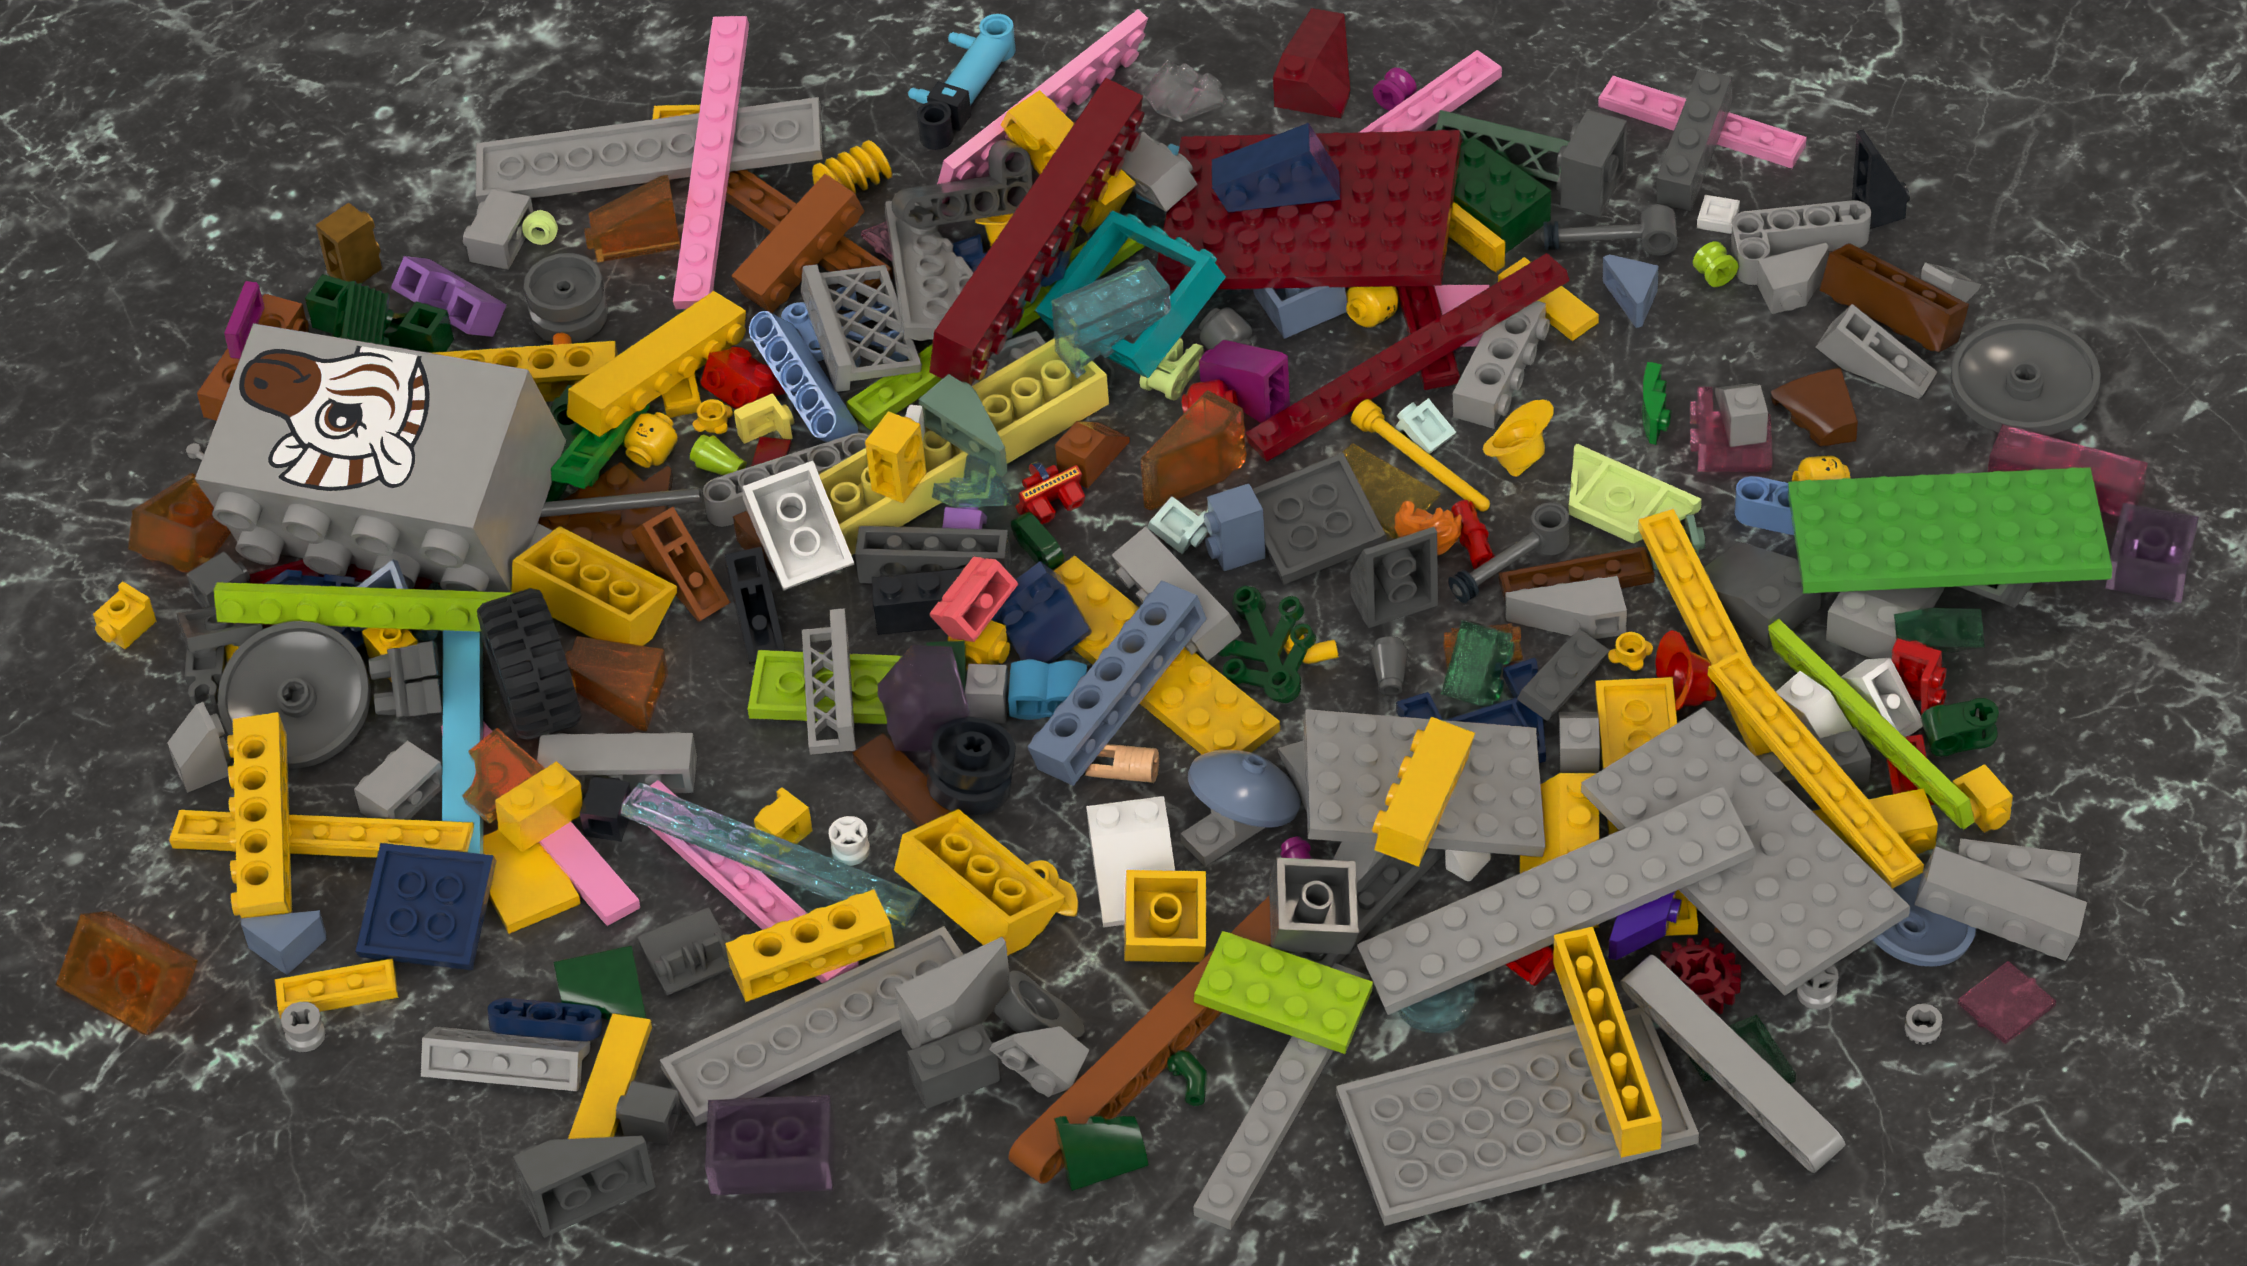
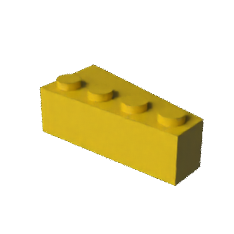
[1000,90,1136,234]

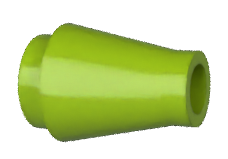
[690,434,747,476]

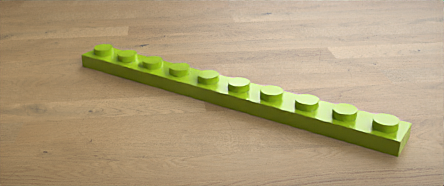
[846,238,1144,431]

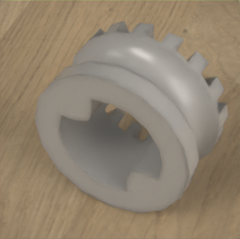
[1905,1004,1942,1045]

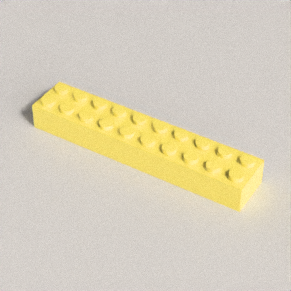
[819,333,1109,556]

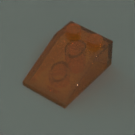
[1140,390,1247,511]
[128,473,231,572]

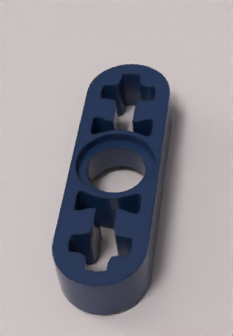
[488,998,602,1041]

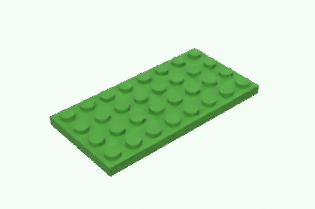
[1788,467,2112,593]

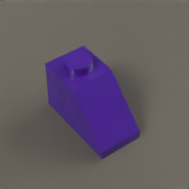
[1608,891,1682,960]

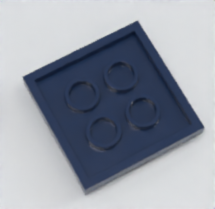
[355,843,497,970]

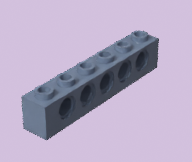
[1028,580,1207,786]

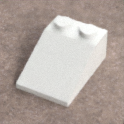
[743,461,854,591]
[1086,796,1175,928]

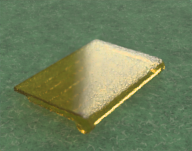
[1341,443,1441,539]

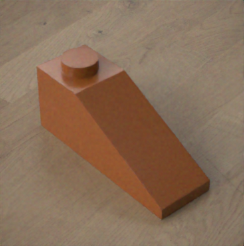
[631,507,731,622]

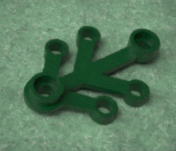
[1217,586,1316,703]

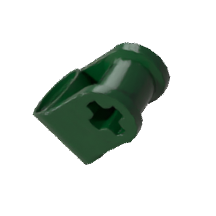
[1920,698,1999,757]

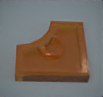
[462,728,545,824]

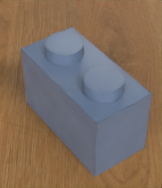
[1204,483,1265,571]

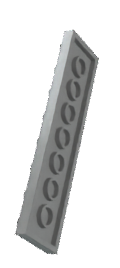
[660,926,963,1126]

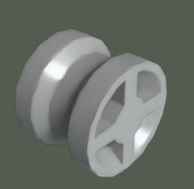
[1797,964,1838,1009]
[281,1002,326,1052]

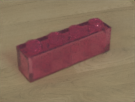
[1988,425,2148,519]

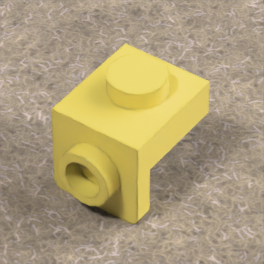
[734,393,794,444]

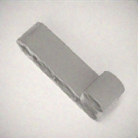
[1731,200,1871,285]

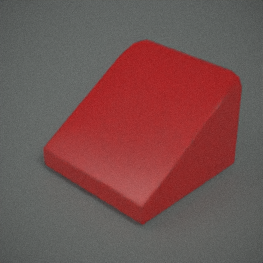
[1505,946,1555,986]

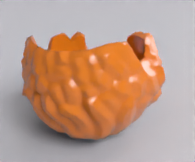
[1394,501,1462,556]

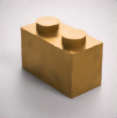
[316,203,382,284]

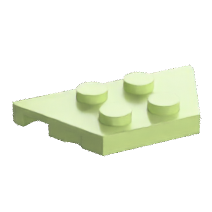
[1569,444,1701,544]

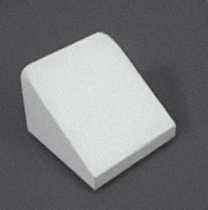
[1445,850,1491,881]

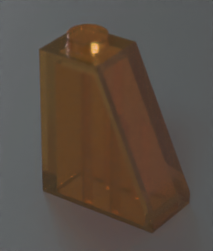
[584,175,680,263]
[565,636,668,731]

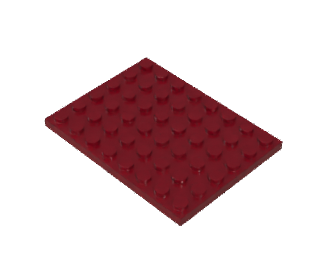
[1154,130,1462,291]

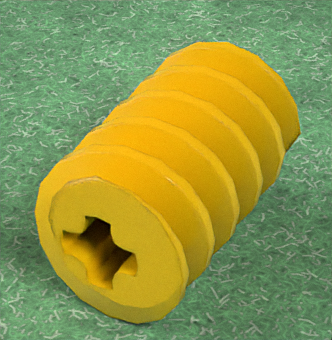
[812,140,892,194]

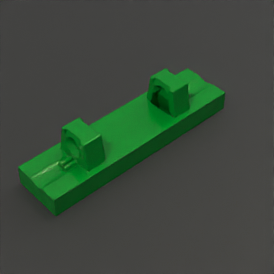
[551,404,650,489]

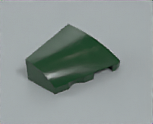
[554,946,646,1020]
[1054,1116,1149,1191]

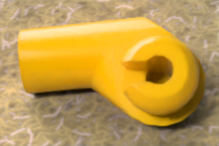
[1284,635,1339,664]

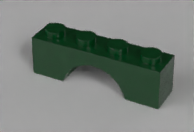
[305,274,454,353]

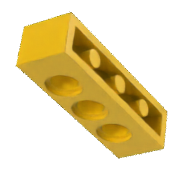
[725,889,895,1002]

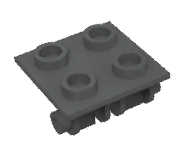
[637,907,731,995]

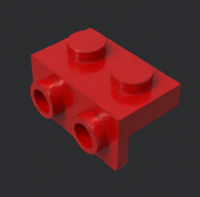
[700,347,785,409]
[1892,638,1947,716]

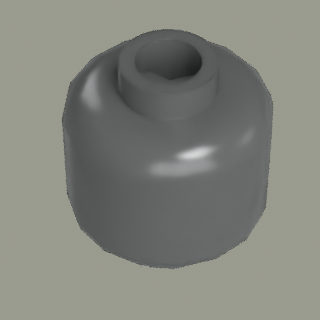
[1199,308,1252,350]

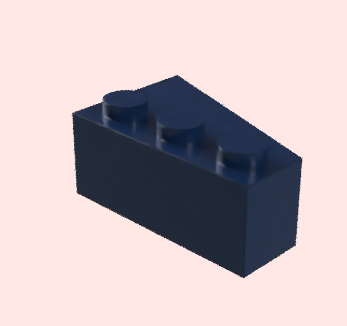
[1212,123,1340,212]

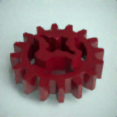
[1660,938,1741,1015]

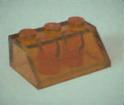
[56,911,198,1036]

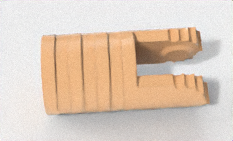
[1085,744,1159,783]

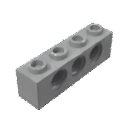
[1453,301,1550,429]

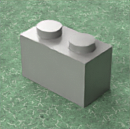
[463,188,533,270]
[354,740,442,820]

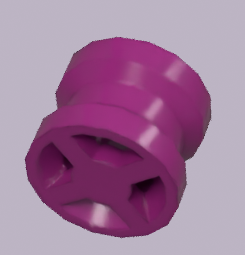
[1373,67,1417,111]

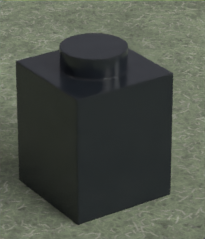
[580,777,633,842]

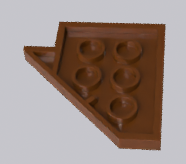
[538,462,673,576]

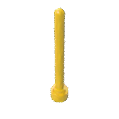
[1351,399,1490,512]

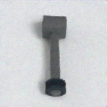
[1540,205,1678,256]
[1448,502,1570,603]

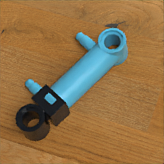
[908,14,1016,150]

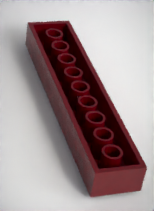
[929,78,1145,386]

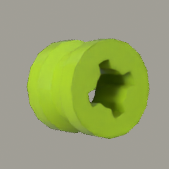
[1693,241,1739,287]

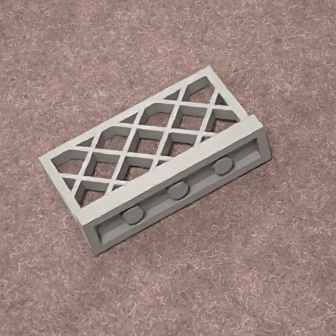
[801,264,922,392]

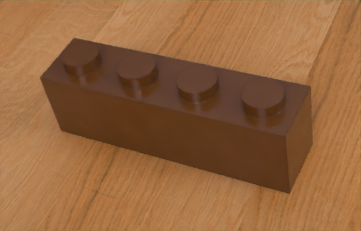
[1819,243,1969,353]

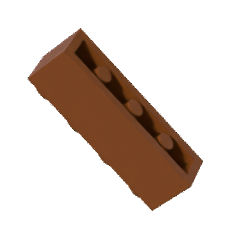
[731,174,865,313]

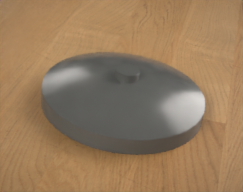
[1950,318,2101,437]
[218,621,371,769]

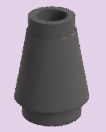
[1370,636,1408,696]

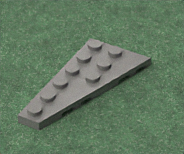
[885,201,1013,341]

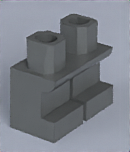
[369,641,443,719]

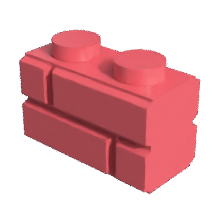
[930,557,1018,642]

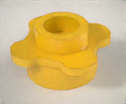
[693,399,733,434]
[1608,632,1653,671]

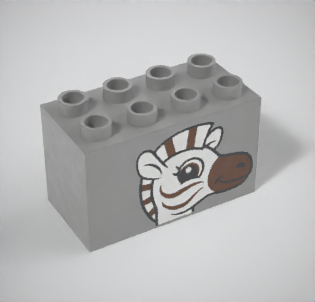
[195,323,566,593]

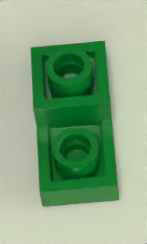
[1642,362,1672,445]

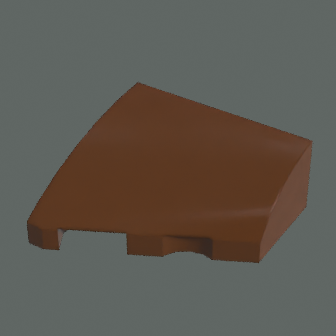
[1770,368,1858,447]

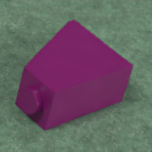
[1199,340,1290,423]

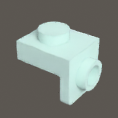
[1147,496,1208,554]

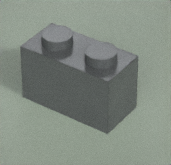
[907,1023,1001,1109]

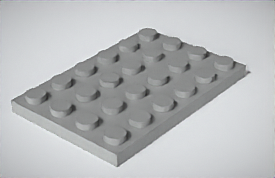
[1303,709,1545,857]

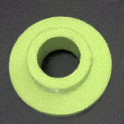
[522,210,558,245]

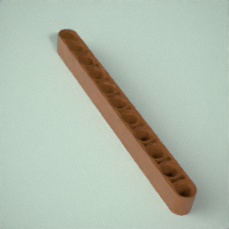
[1009,895,1285,1184]

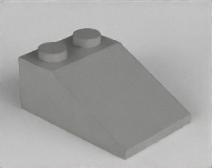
[1826,587,1944,660]
[895,937,1010,1049]

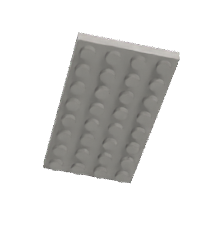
[1581,707,1910,996]
[1336,1007,1699,1226]

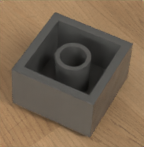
[1557,110,1627,218]
[1269,857,1358,954]

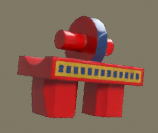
[1015,461,1085,525]

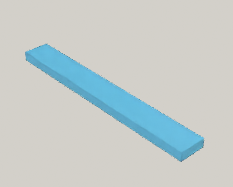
[442,630,483,854]

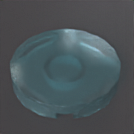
[1398,979,1474,1033]

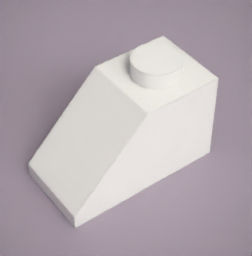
[1841,658,1923,737]
[1776,671,1853,739]

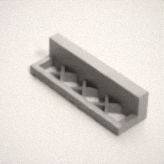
[802,608,856,755]
[421,1027,590,1091]

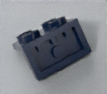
[991,561,1092,664]

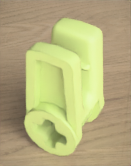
[1139,337,1204,401]

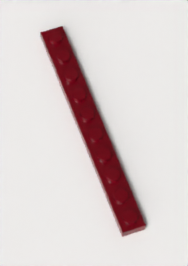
[1245,253,1569,462]

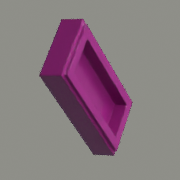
[224,281,265,359]

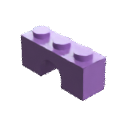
[391,256,507,337]

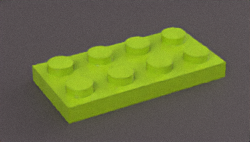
[748,650,909,725]
[1194,931,1373,1054]

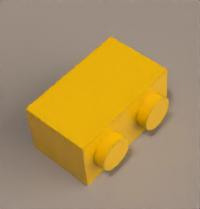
[495,761,583,852]

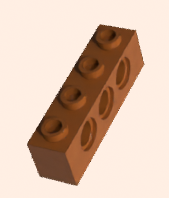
[197,294,309,421]

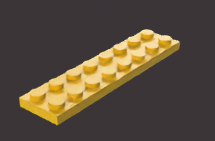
[1054,555,1280,755]
[1595,677,1698,936]

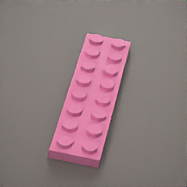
[937,9,1148,203]

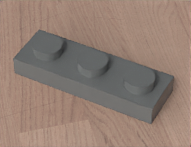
[1517,628,1610,721]

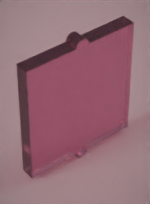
[1958,961,2056,1044]

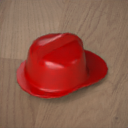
[1655,630,1717,712]

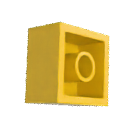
[1124,870,1206,962]

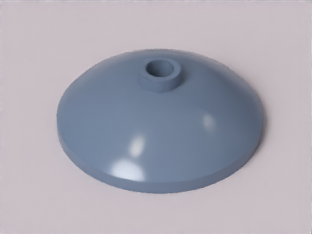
[1188,750,1301,827]
[1872,873,1976,967]

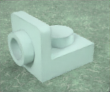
[1394,398,1456,454]

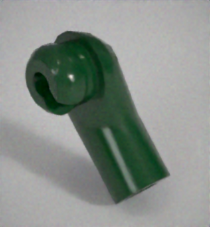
[1167,1050,1208,1106]

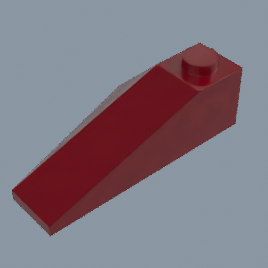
[1273,8,1350,119]

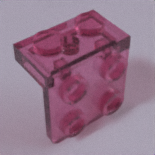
[1690,387,1773,472]

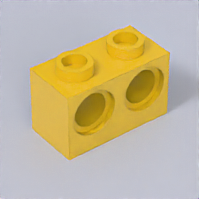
[865,411,927,503]

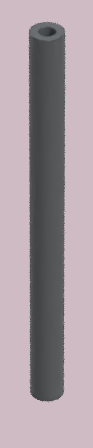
[540,488,702,517]

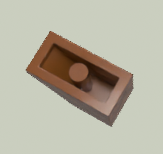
[1055,421,1130,489]

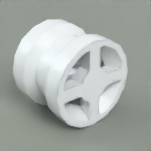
[828,816,870,866]

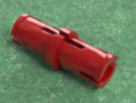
[1451,500,1495,569]

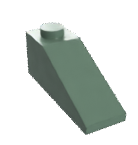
[918,374,1008,476]

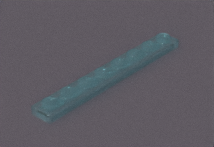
[621,782,922,928]

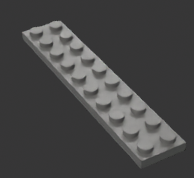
[476,97,823,204]
[1357,786,1757,1015]

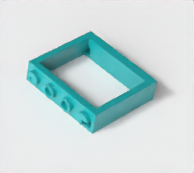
[1035,210,1226,378]

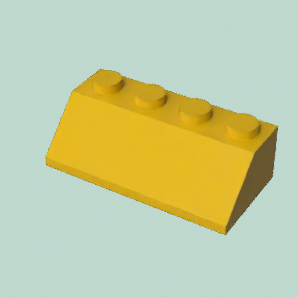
[511,526,677,657]
[1520,773,1599,928]
[894,809,1065,956]

